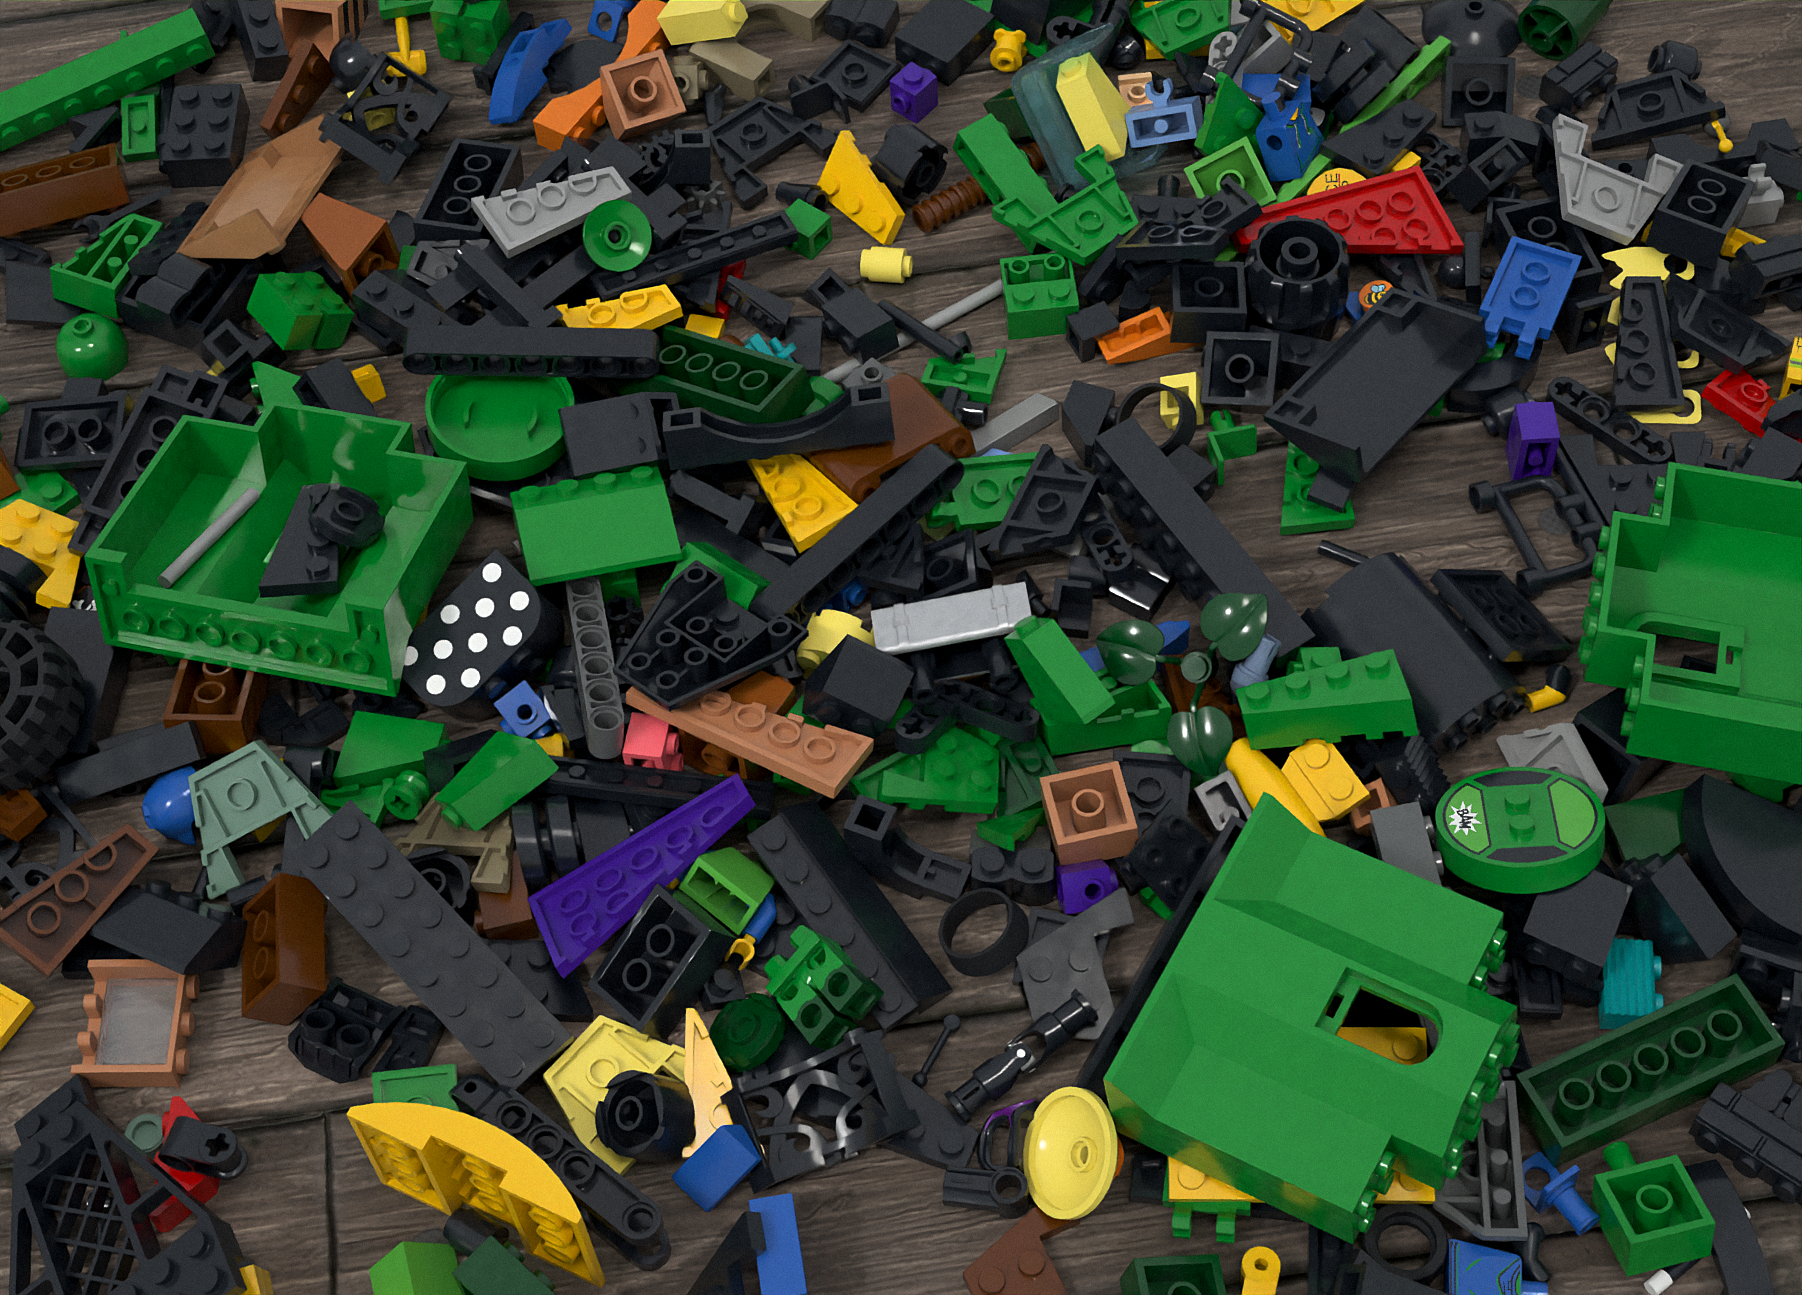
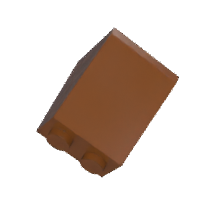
[300,193,400,306]
[678,670,797,781]

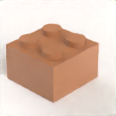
[1040,761,1138,866]

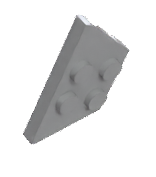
[1496,723,1609,803]

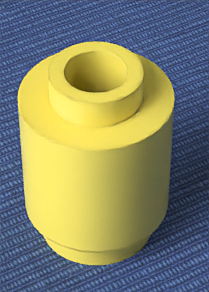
[860,246,913,284]

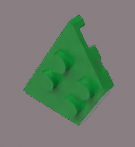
[1194,71,1267,172]

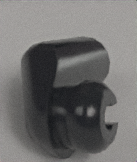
[1511,1222,1553,1283]

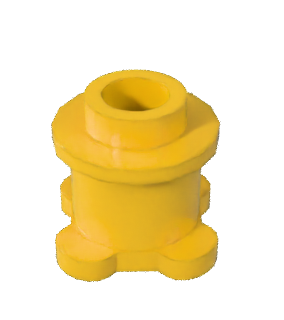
[990,28,1027,72]

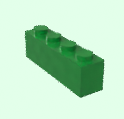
[952,113,1060,255]

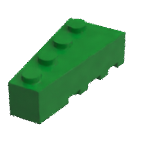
[1235,649,1418,750]

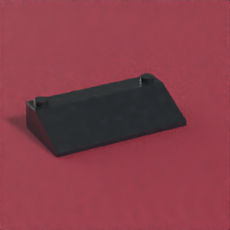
[1263,287,1487,484]

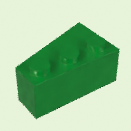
[49,212,164,319]
[1030,667,1172,756]

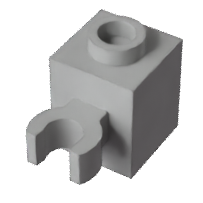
[1737,163,1784,228]

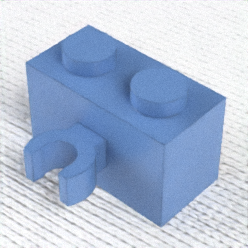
[1125,78,1204,148]

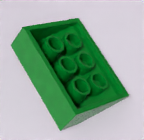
[510,466,682,586]

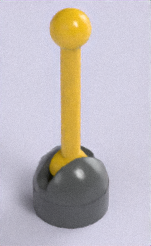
[1701,110,1733,153]

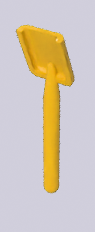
[387,16,427,77]

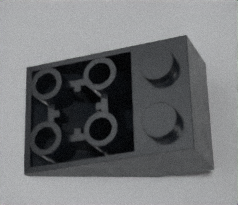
[558,392,680,479]

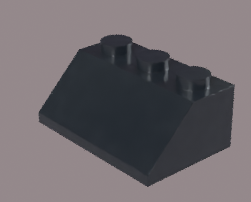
[90,879,248,975]

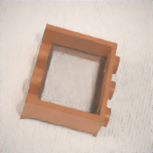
[70,959,200,1089]

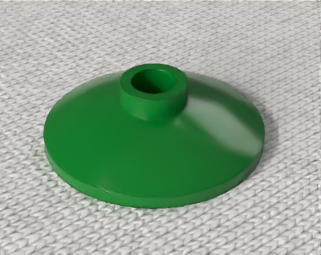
[582,200,652,272]

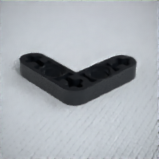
[1409,131,1468,200]
[894,679,1040,755]

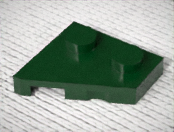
[997,733,1060,818]

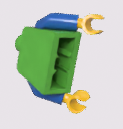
[667,847,777,970]

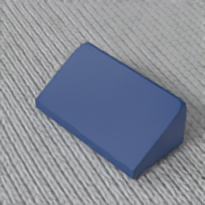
[672,1124,762,1212]

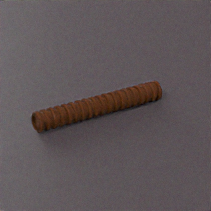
[912,120,1084,234]

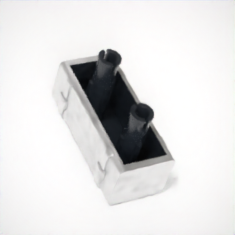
[871,581,1032,705]

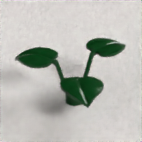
[1096,593,1268,777]

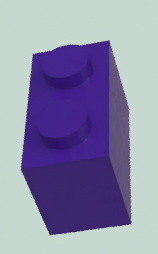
[1505,401,1560,481]

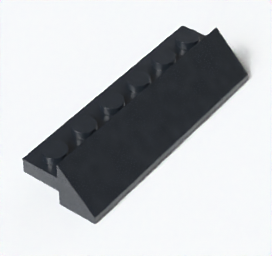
[67,364,230,558]
[746,800,953,1033]

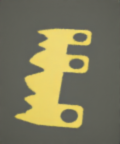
[1601,247,1702,424]

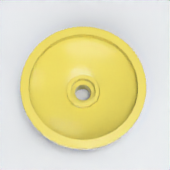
[1023,1087,1118,1220]

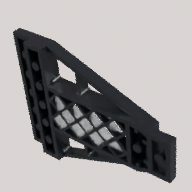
[9,1074,247,1295]

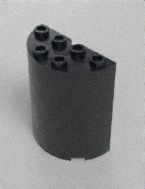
[1300,552,1528,762]

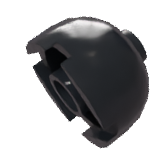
[329,32,392,95]

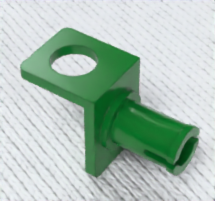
[1207,409,1257,486]

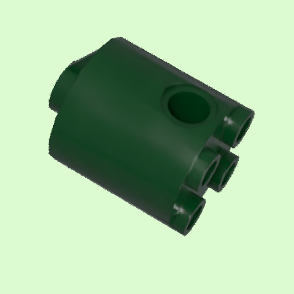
[1517,0,1613,61]

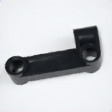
[271,746,341,879]

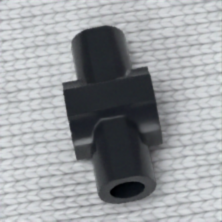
[936,386,989,426]

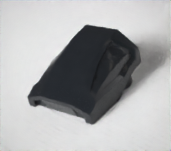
[288,976,406,1084]

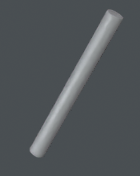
[157,487,260,588]

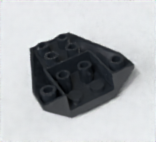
[613,560,809,712]

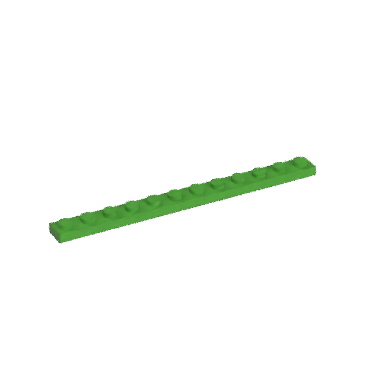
[1211,35,1451,266]

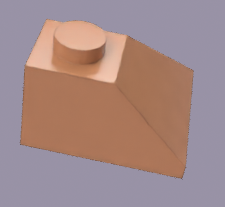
[599,49,686,141]

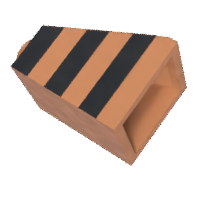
[275,0,369,64]

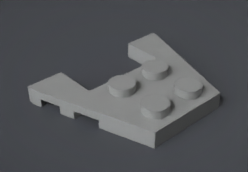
[1552,113,1683,246]

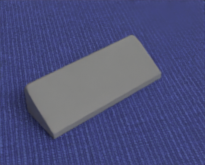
[968,393,1059,458]

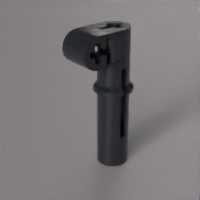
[1046,0,1135,69]

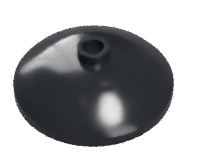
[1421,0,1521,57]

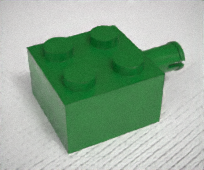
[1591,1141,1716,1277]

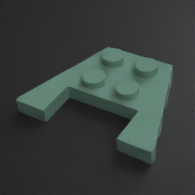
[188,740,333,900]

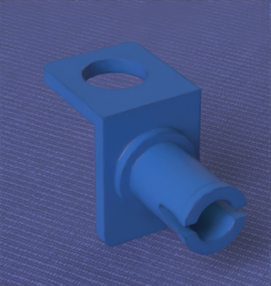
[587,0,638,42]
[1522,1152,1600,1235]

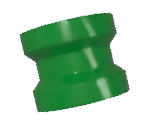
[383,770,433,820]

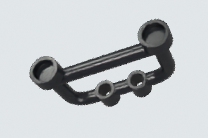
[1196,0,1315,112]
[1468,475,1601,599]

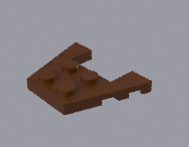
[963,1205,1080,1295]

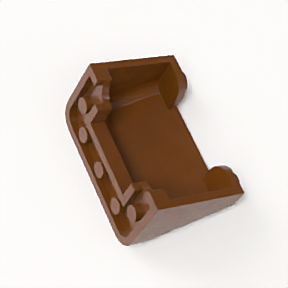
[801,373,976,505]

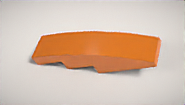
[1096,306,1204,365]

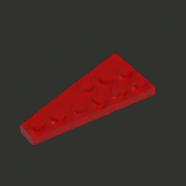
[1230,165,1464,254]

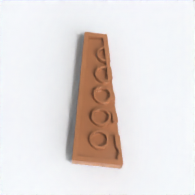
[626,687,874,799]

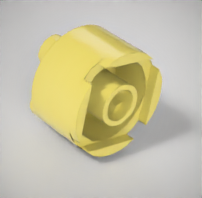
[795,609,876,679]

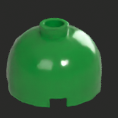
[55,313,130,381]

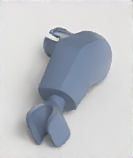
[1230,634,1282,696]

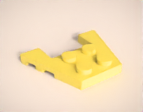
[543,1015,685,1176]

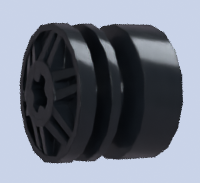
[0,545,48,622]

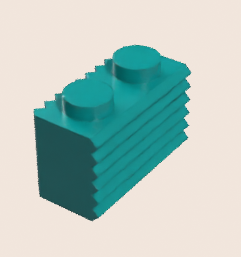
[1598,937,1663,1030]

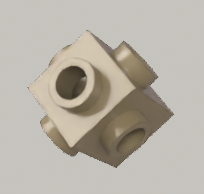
[667,55,709,105]

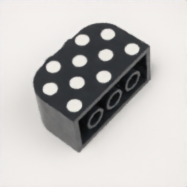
[402,549,565,723]

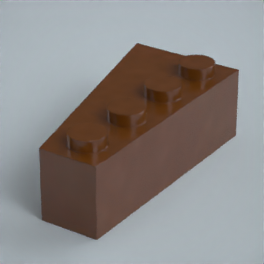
[0,823,159,979]

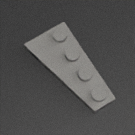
[471,166,632,258]

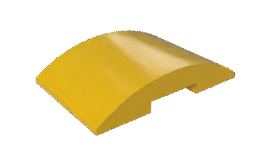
[346,1102,606,1288]

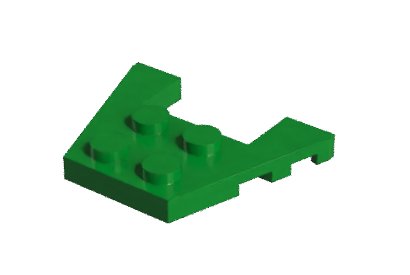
[1129,0,1232,62]
[992,144,1139,266]
[877,698,1000,814]

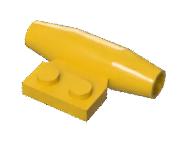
[1224,737,1371,838]

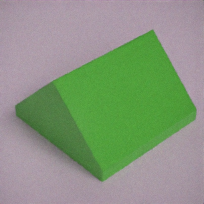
[1184,136,1277,208]
[369,1241,463,1295]

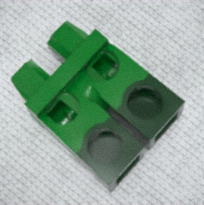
[763,925,885,1051]

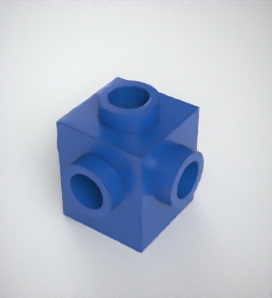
[494,680,554,740]

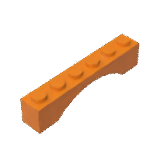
[533,0,671,151]

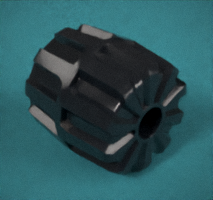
[1244,215,1350,341]

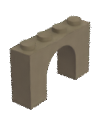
[689,0,829,101]

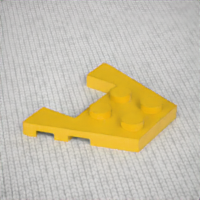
[0,499,82,609]

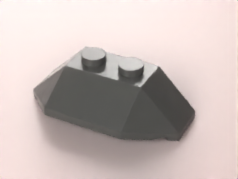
[1433,1081,1528,1241]

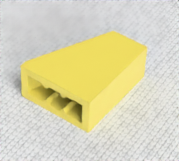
[657,0,748,45]
[1056,52,1131,162]

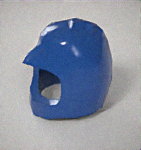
[142,764,196,845]

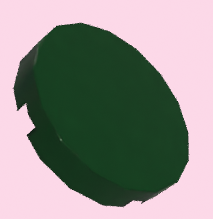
[709,993,786,1073]

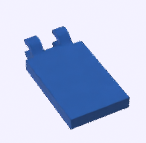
[1478,236,1582,360]

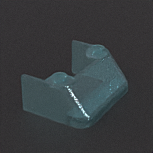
[1011,22,1168,192]

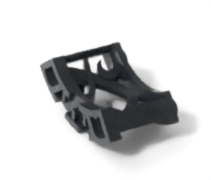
[318,51,454,186]
[666,460,778,537]
[0,777,98,902]
[720,1027,921,1194]

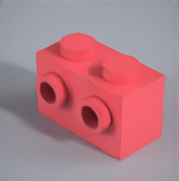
[622,712,684,771]

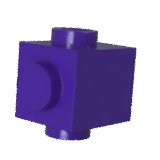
[890,62,938,124]
[1054,859,1118,914]

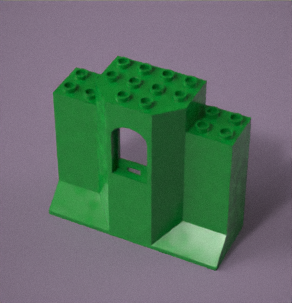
[84,400,474,697]
[1577,462,1802,785]
[1103,792,1521,1244]

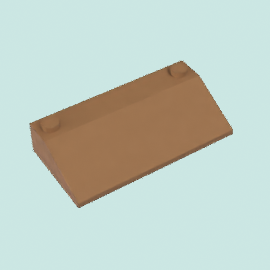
[176,113,345,259]

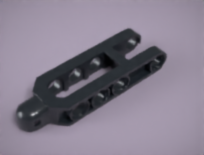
[448,1073,672,1271]

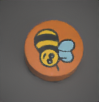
[1359,280,1393,313]

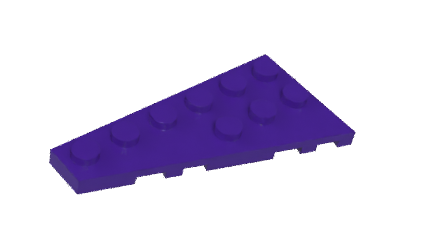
[527,773,756,979]

